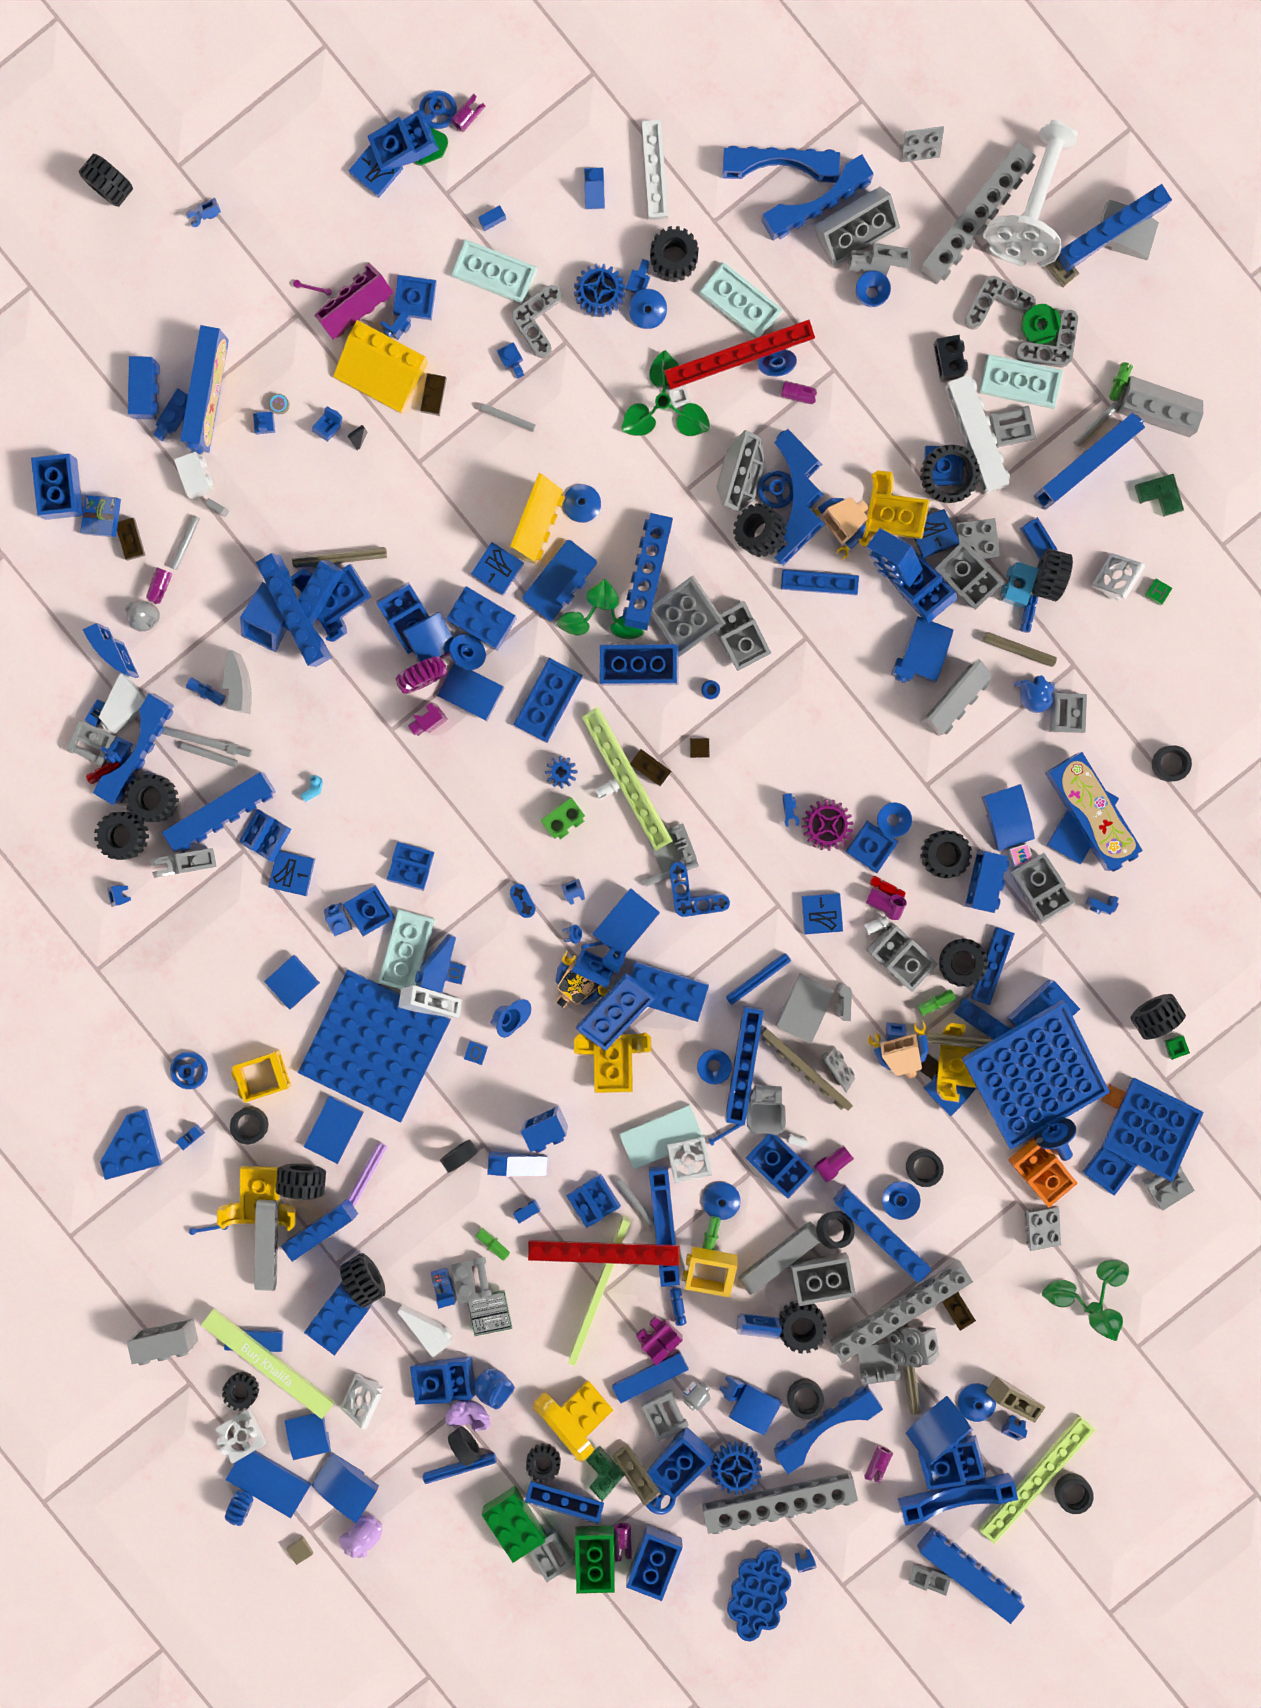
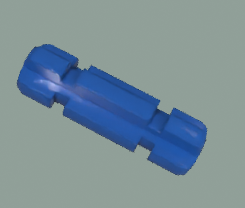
[1020,595,1038,633]
[670,1287,687,1326]

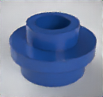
[701,680,720,700]

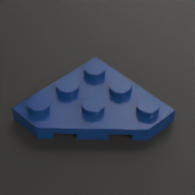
[100,1109,162,1180]

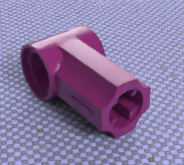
[866,888,907,920]
[814,1145,854,1183]

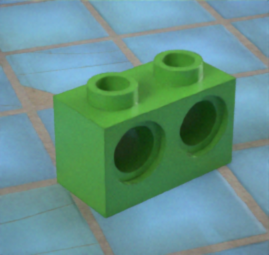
[541,797,585,840]

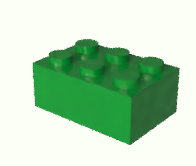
[481,1486,546,1563]
[575,1526,615,1594]

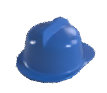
[490,999,532,1038]

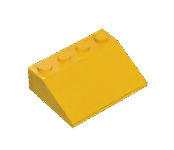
[333,320,428,413]
[510,473,565,565]

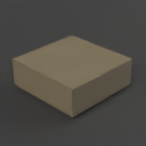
[286,1537,314,1565]

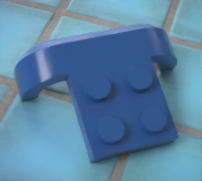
[291,564,372,642]

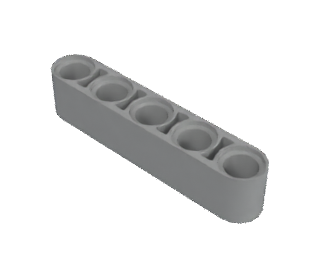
[254,1199,279,1291]
[738,1221,820,1295]

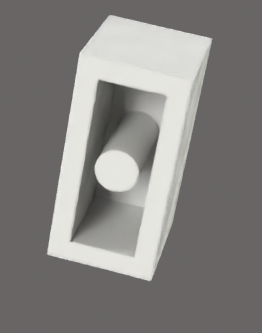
[174,452,214,499]

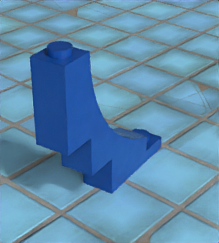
[774,429,825,566]

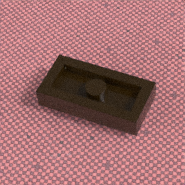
[420,373,447,416]
[117,517,146,561]
[630,749,672,787]
[942,1292,976,1331]

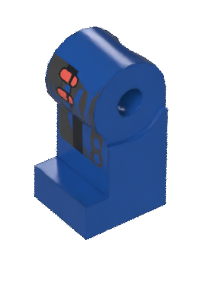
[431,1268,457,1309]

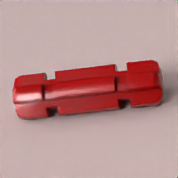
[86,762,122,784]
[869,876,906,897]

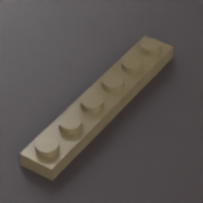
[760,1027,853,1111]

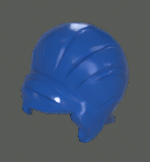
[1014,675,1055,713]
[474,1368,515,1410]

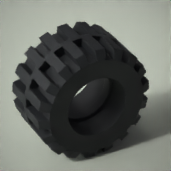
[78,153,134,207]
[650,226,699,282]
[733,503,787,557]
[1032,548,1073,602]
[124,774,179,823]
[94,812,149,860]
[920,830,972,878]
[939,938,988,987]
[1130,994,1186,1040]
[275,1164,326,1200]
[340,1253,386,1308]
[779,1301,827,1354]

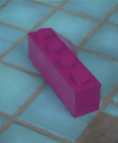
[314,262,394,340]

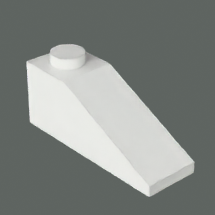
[398,985,462,1018]
[398,1304,453,1357]

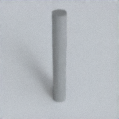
[1073,401,1120,448]
[480,403,536,432]
[170,515,201,571]
[181,742,238,768]
[643,859,699,887]
[615,1178,655,1228]

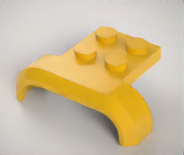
[858,470,930,548]
[937,1023,977,1102]
[574,1032,651,1093]
[217,1166,295,1231]
[533,1381,613,1461]

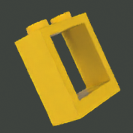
[231,1050,292,1103]
[682,1246,737,1298]

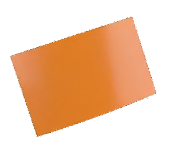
[1008,1137,1078,1208]

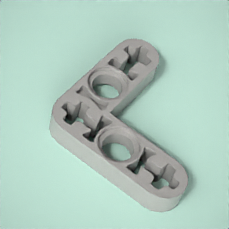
[965,275,1036,330]
[512,285,562,358]
[1015,310,1078,368]

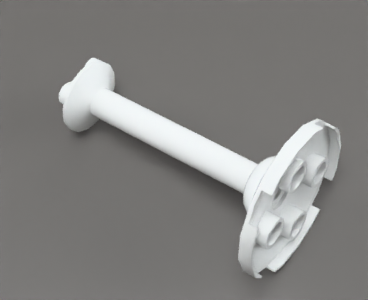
[983,120,1078,267]

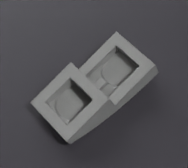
[908,1564,951,1596]

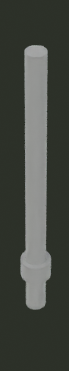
[139,721,252,757]

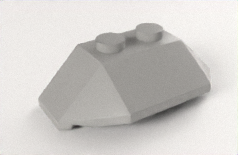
[716,430,765,511]

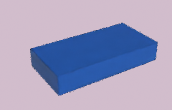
[1020,517,1058,560]

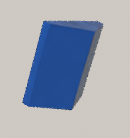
[343,885,395,937]

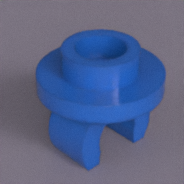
[562,924,582,944]

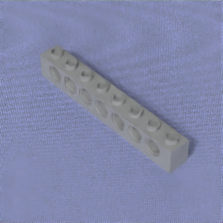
[919,142,1036,284]
[829,1260,973,1363]
[702,1471,858,1534]

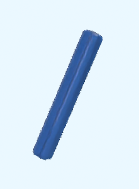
[726,953,791,1005]
[423,1452,497,1484]

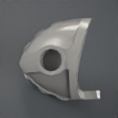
[124,601,160,631]

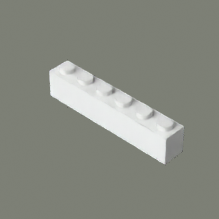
[945,374,1010,495]

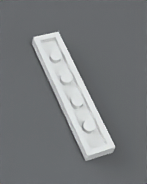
[642,120,668,220]

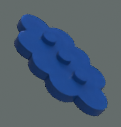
[727,1547,791,1642]

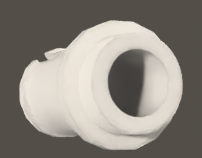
[595,779,620,800]
[864,916,890,935]

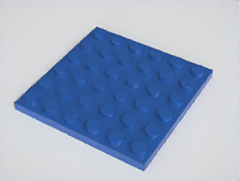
[298,969,451,1123]
[961,1000,1110,1150]

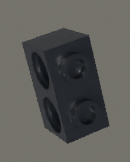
[933,334,968,382]

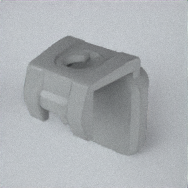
[747,1084,786,1135]
[889,1326,939,1368]

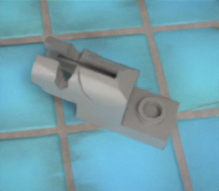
[848,243,912,276]
[150,848,217,878]

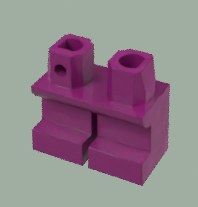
[408,702,448,736]
[636,1316,683,1366]

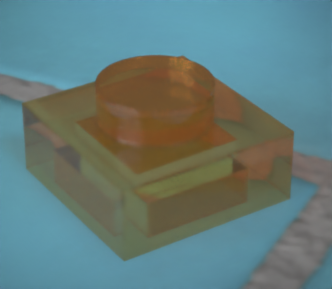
[1101,1084,1127,1109]

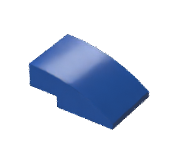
[367,110,439,171]
[888,553,957,623]
[376,582,429,654]
[899,616,954,683]
[82,623,139,678]
[437,662,505,721]
[982,784,1035,851]
[592,888,660,957]
[746,1134,815,1199]
[736,1313,782,1339]
[410,1356,476,1405]
[905,1396,973,1466]
[918,1435,986,1490]
[311,1452,379,1523]

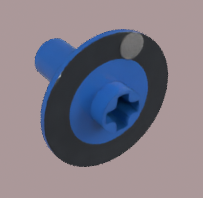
[1035,1118,1076,1161]

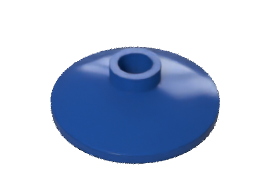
[629,289,667,329]
[758,349,797,377]
[563,484,601,523]
[449,634,486,670]
[882,1181,921,1220]
[702,1182,741,1220]
[958,1383,996,1422]

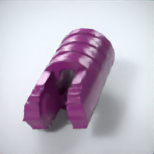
[451,93,486,132]
[781,380,817,404]
[146,567,173,604]
[864,1445,893,1483]
[614,1523,632,1562]

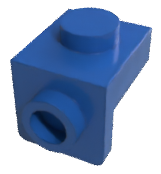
[380,311,411,340]
[312,406,343,442]
[891,658,915,683]
[100,736,135,765]
[1085,896,1119,915]
[324,902,352,936]

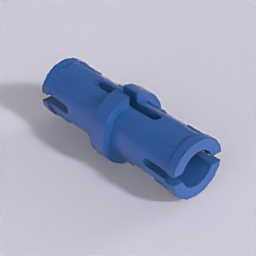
[186,677,226,706]

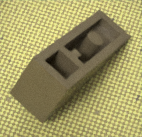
[986,1376,1045,1423]

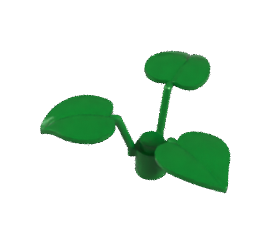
[621,350,710,436]
[557,578,645,639]
[1042,1260,1129,1341]

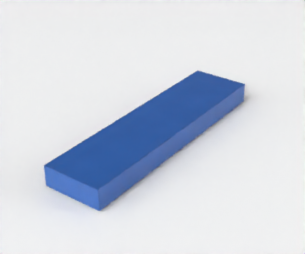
[781,570,859,596]
[970,927,1015,1005]
[612,1351,689,1404]

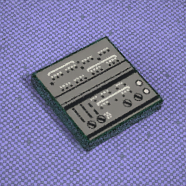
[468,1290,513,1336]

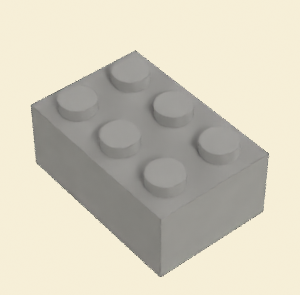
[790,1252,856,1306]
[127,1318,199,1366]

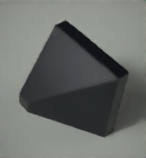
[348,425,368,451]

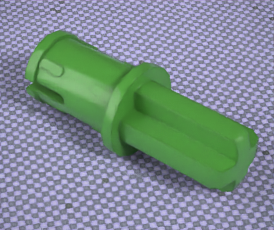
[1109,362,1133,401]
[917,989,956,1016]
[702,1216,721,1250]
[475,1228,510,1261]

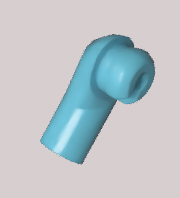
[301,775,323,802]

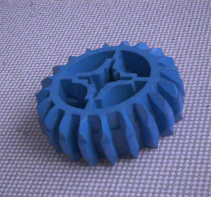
[574,263,625,317]
[710,1441,762,1496]

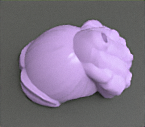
[445,1400,490,1432]
[338,1514,382,1558]

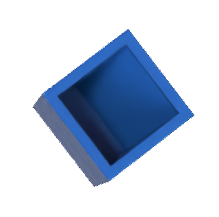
[240,582,287,652]

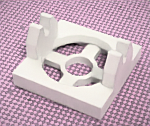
[1091,553,1146,601]
[667,1137,712,1183]
[340,1374,384,1429]
[215,1409,267,1464]

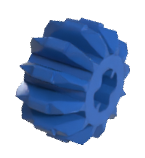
[545,756,578,789]
[225,1490,254,1526]

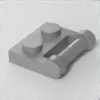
[990,406,1036,448]
[1049,693,1087,733]
[66,720,117,767]
[835,983,852,1021]
[1143,1166,1195,1211]
[451,1257,492,1304]
[641,1390,689,1441]
[529,1529,576,1582]

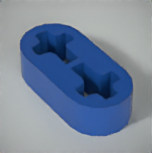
[510,884,536,918]

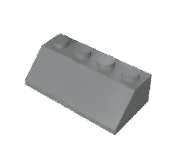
[814,186,900,266]
[1117,376,1204,438]
[922,659,992,736]

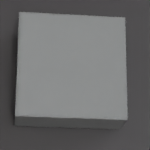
[205,498,229,517]

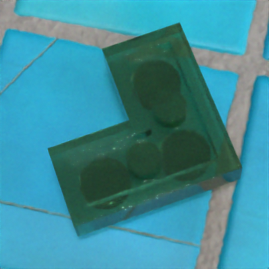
[1135,474,1184,517]
[586,1446,626,1502]

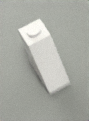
[99,673,146,733]

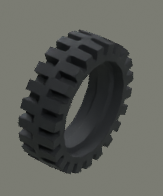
[920,445,980,503]

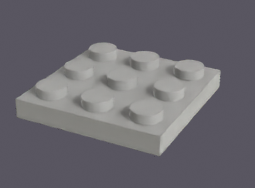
[651,575,726,657]

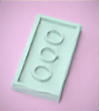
[451,239,537,304]
[699,262,783,338]
[979,354,1063,409]
[378,909,435,989]
[619,1104,703,1169]

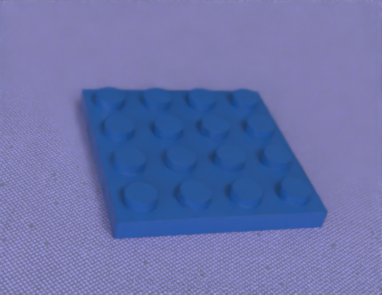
[1101,1078,1204,1182]

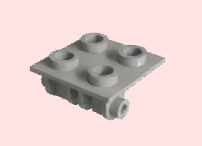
[900,126,944,162]
[956,518,1000,560]
[648,823,697,873]
[822,1046,855,1092]
[1025,1207,1061,1251]
[858,1342,901,1385]

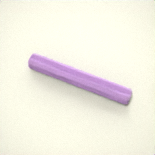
[348,1142,387,1207]

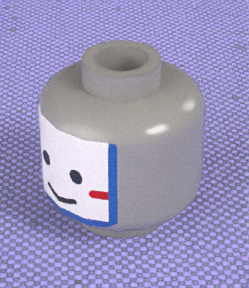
[682,1381,711,1411]

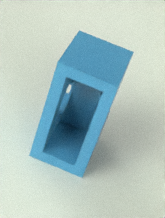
[1000,562,1039,608]

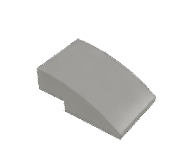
[1099,199,1159,260]
[935,541,1005,610]
[715,601,771,671]
[222,650,252,714]
[1011,853,1075,924]
[866,922,938,992]
[775,973,834,1044]

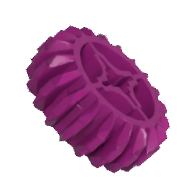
[396,656,447,694]
[801,799,854,851]

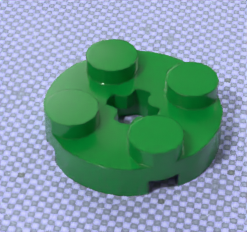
[1021,304,1061,344]

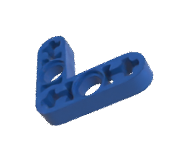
[670,861,730,917]

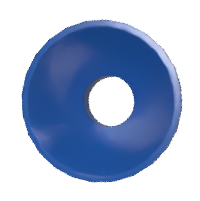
[856,271,891,307]
[877,802,912,837]
[697,1049,732,1085]

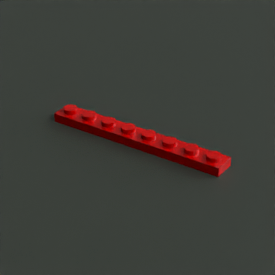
[664,319,815,390]
[528,1240,680,1266]

